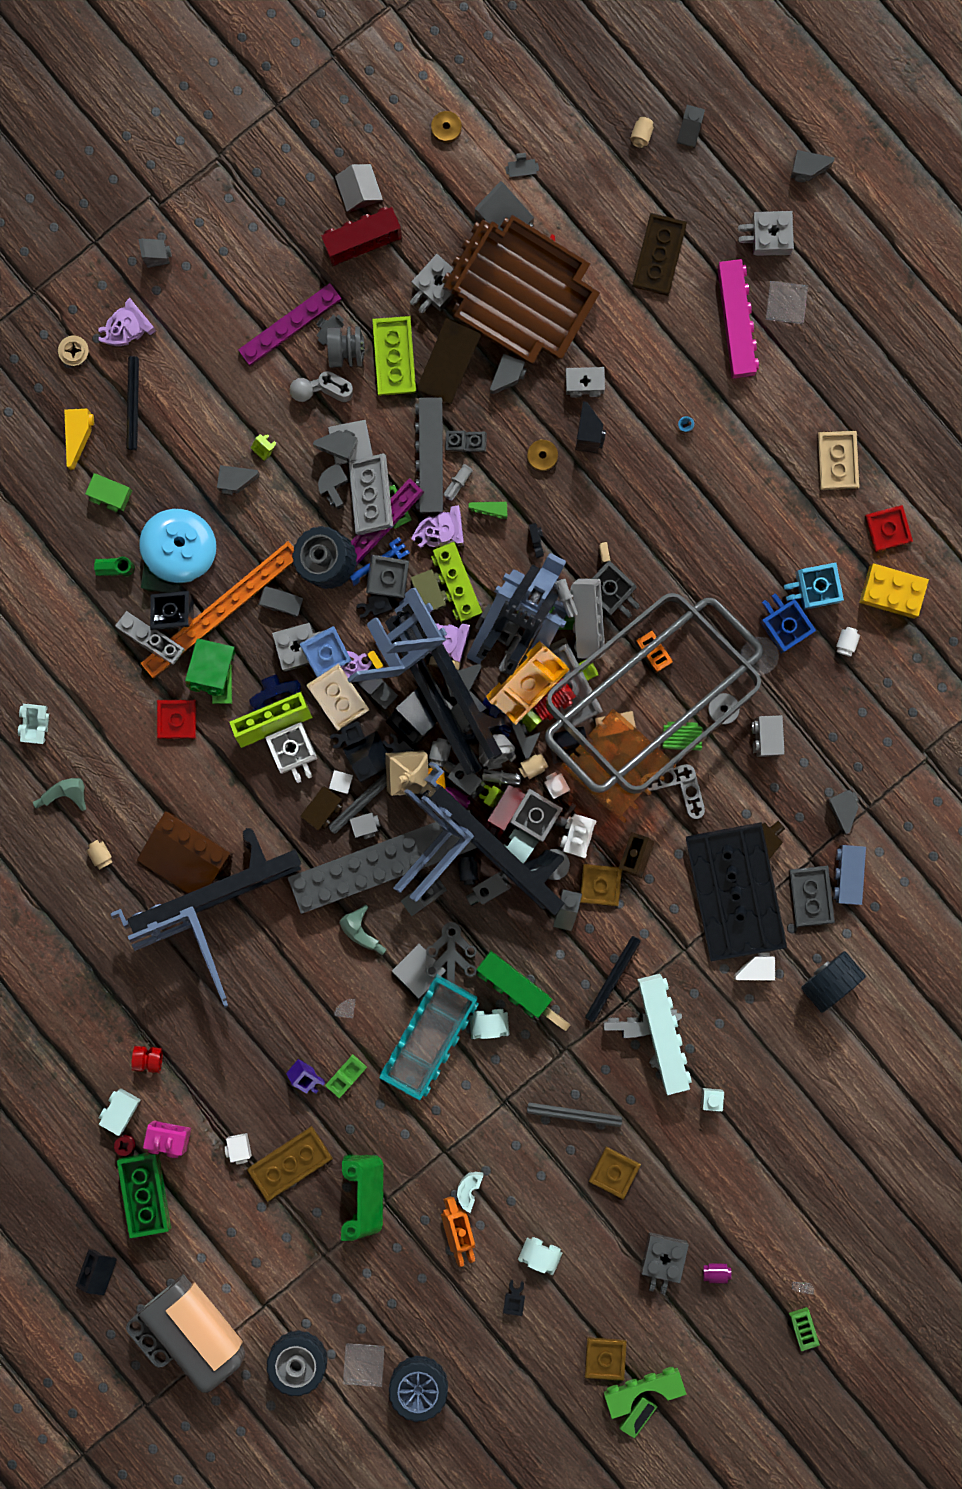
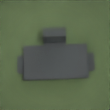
[505,153,539,177]
[316,314,344,345]

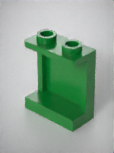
[185,639,235,696]

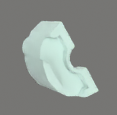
[18,704,49,744]
[504,828,539,864]
[469,1009,510,1039]
[457,1172,483,1213]
[518,1237,562,1275]

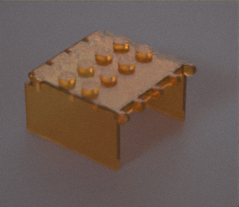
[559,709,677,823]

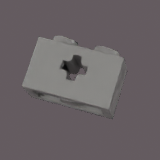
[565,367,605,398]

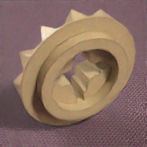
[58,336,89,366]

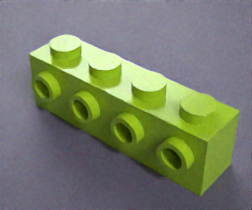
[431,542,482,623]
[229,692,312,748]

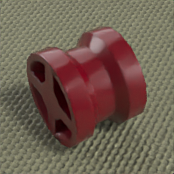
[114,1135,136,1156]

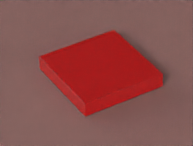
[865,505,913,552]
[157,700,196,739]

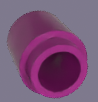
[446,786,470,809]
[703,1263,731,1284]

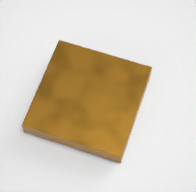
[580,864,622,906]
[589,1146,641,1199]
[585,1337,627,1381]

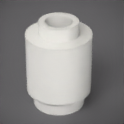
[836,627,860,657]

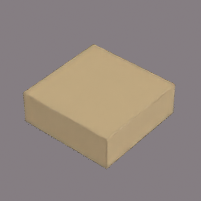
[599,542,610,564]

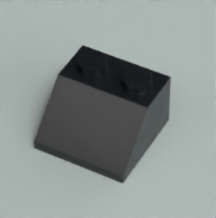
[150,591,194,630]

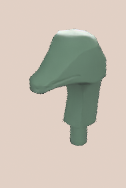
[33,778,86,811]
[339,904,386,955]

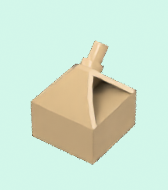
[385,750,428,796]

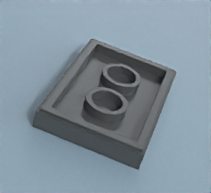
[789,866,835,927]

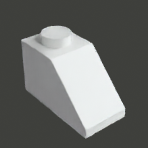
[734,952,775,980]

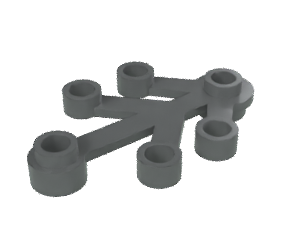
[426,922,477,998]

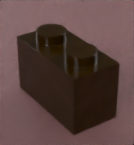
[300,785,343,830]
[619,832,654,878]

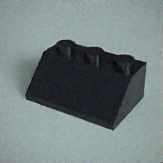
[575,401,606,454]

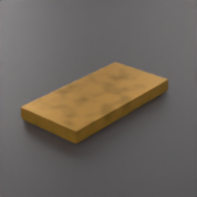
[247,1126,333,1202]

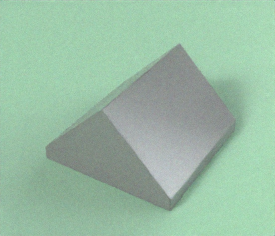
[335,164,383,213]

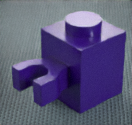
[286,1059,325,1094]

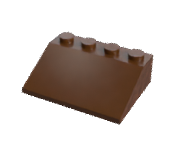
[137,811,233,893]

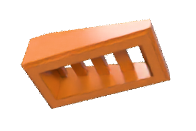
[636,631,673,673]

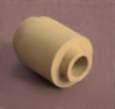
[630,117,654,148]
[518,754,548,780]
[86,840,112,870]

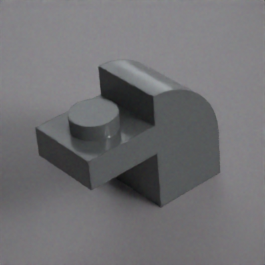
[318,463,349,510]

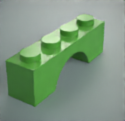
[604,1367,687,1419]

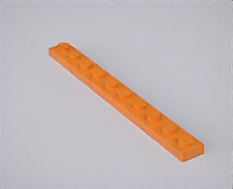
[141,541,294,678]

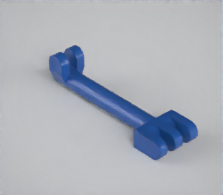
[350,537,410,586]

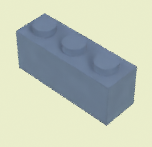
[833,845,866,905]

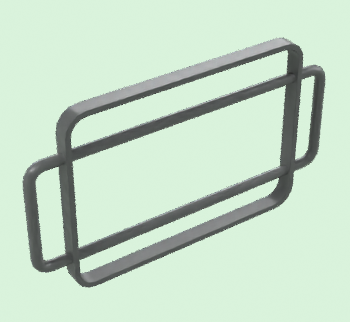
[545,593,763,794]

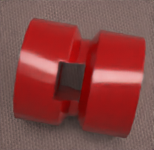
[131,1046,163,1073]

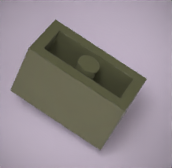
[410,569,448,613]

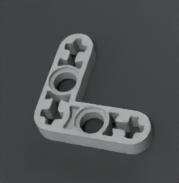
[640,764,705,819]

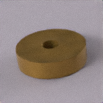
[431,111,462,143]
[527,440,558,471]

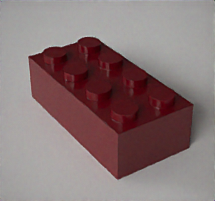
[321,207,402,267]

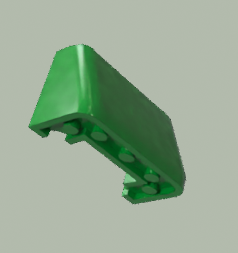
[341,1155,384,1241]

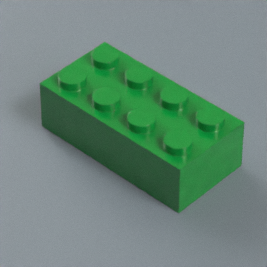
[476,950,552,1018]
[117,1153,171,1238]

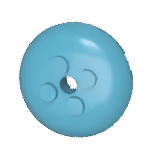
[139,509,216,583]

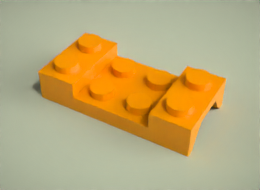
[486,641,570,725]

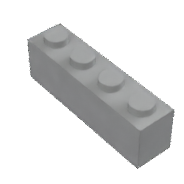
[570,579,605,659]

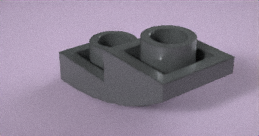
[446,430,487,452]
[258,587,303,617]

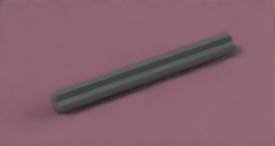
[328,772,387,834]
[527,1103,622,1127]

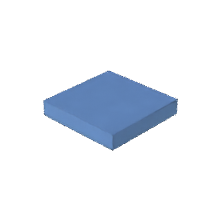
[300,626,352,678]

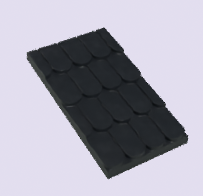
[686,822,787,962]

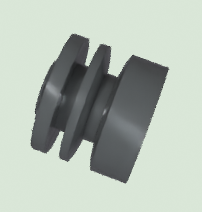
[327,326,365,368]

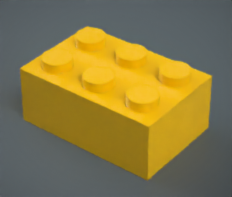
[859,563,929,619]

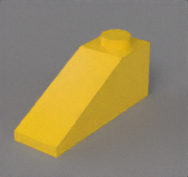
[64,409,94,470]

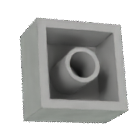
[752,715,784,757]
[510,789,563,842]

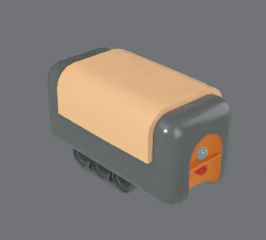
[126,1274,245,1393]

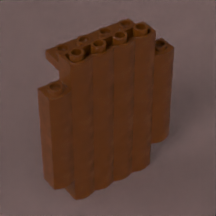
[442,215,600,364]

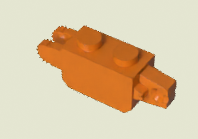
[441,1196,475,1267]

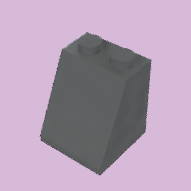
[475,181,534,231]

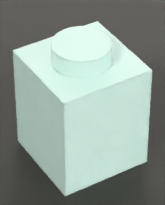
[701,1088,724,1111]

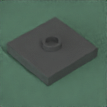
[366,555,409,599]

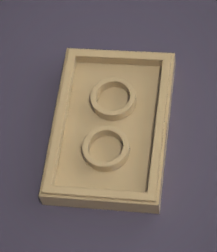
[817,431,859,490]
[307,664,369,731]

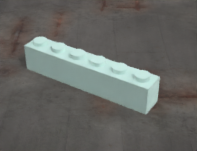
[637,974,692,1095]

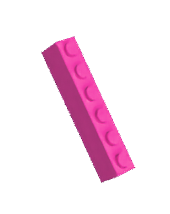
[717,259,759,378]

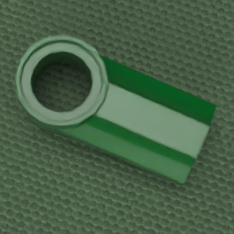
[94,557,135,576]

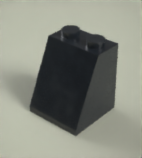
[386,687,453,749]

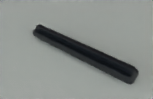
[126,356,139,450]
[585,936,641,1022]

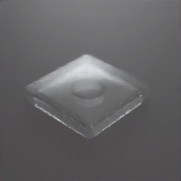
[765,281,808,324]
[343,1343,385,1387]

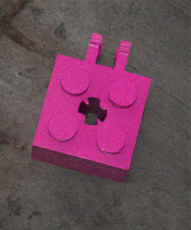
[143,1121,191,1158]

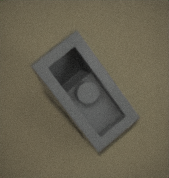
[677,105,705,148]
[358,679,398,710]
[511,722,540,760]

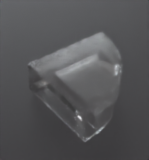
[334,999,356,1018]
[791,1281,814,1295]

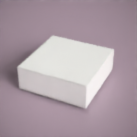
[329,770,353,794]

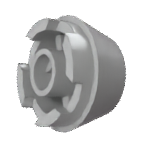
[479,734,516,770]

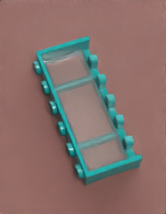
[379,974,479,1100]

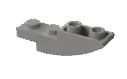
[115,611,185,665]
[603,1009,682,1038]

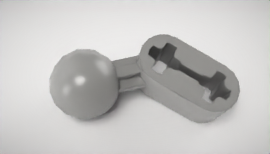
[289,371,353,402]

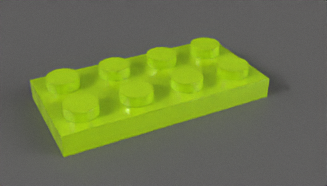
[372,316,416,396]

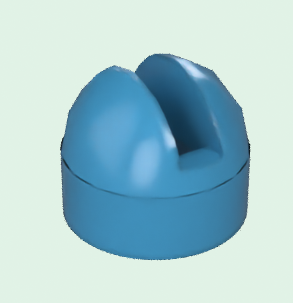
[678,416,694,432]

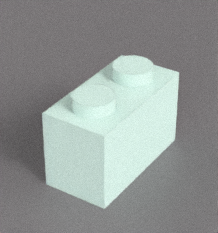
[99,1089,141,1136]

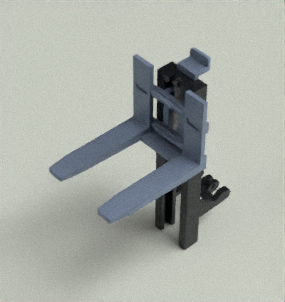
[110,828,302,1008]

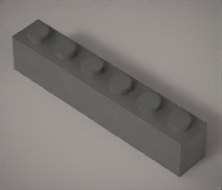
[415,398,443,515]

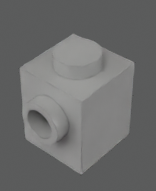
[350,813,380,839]

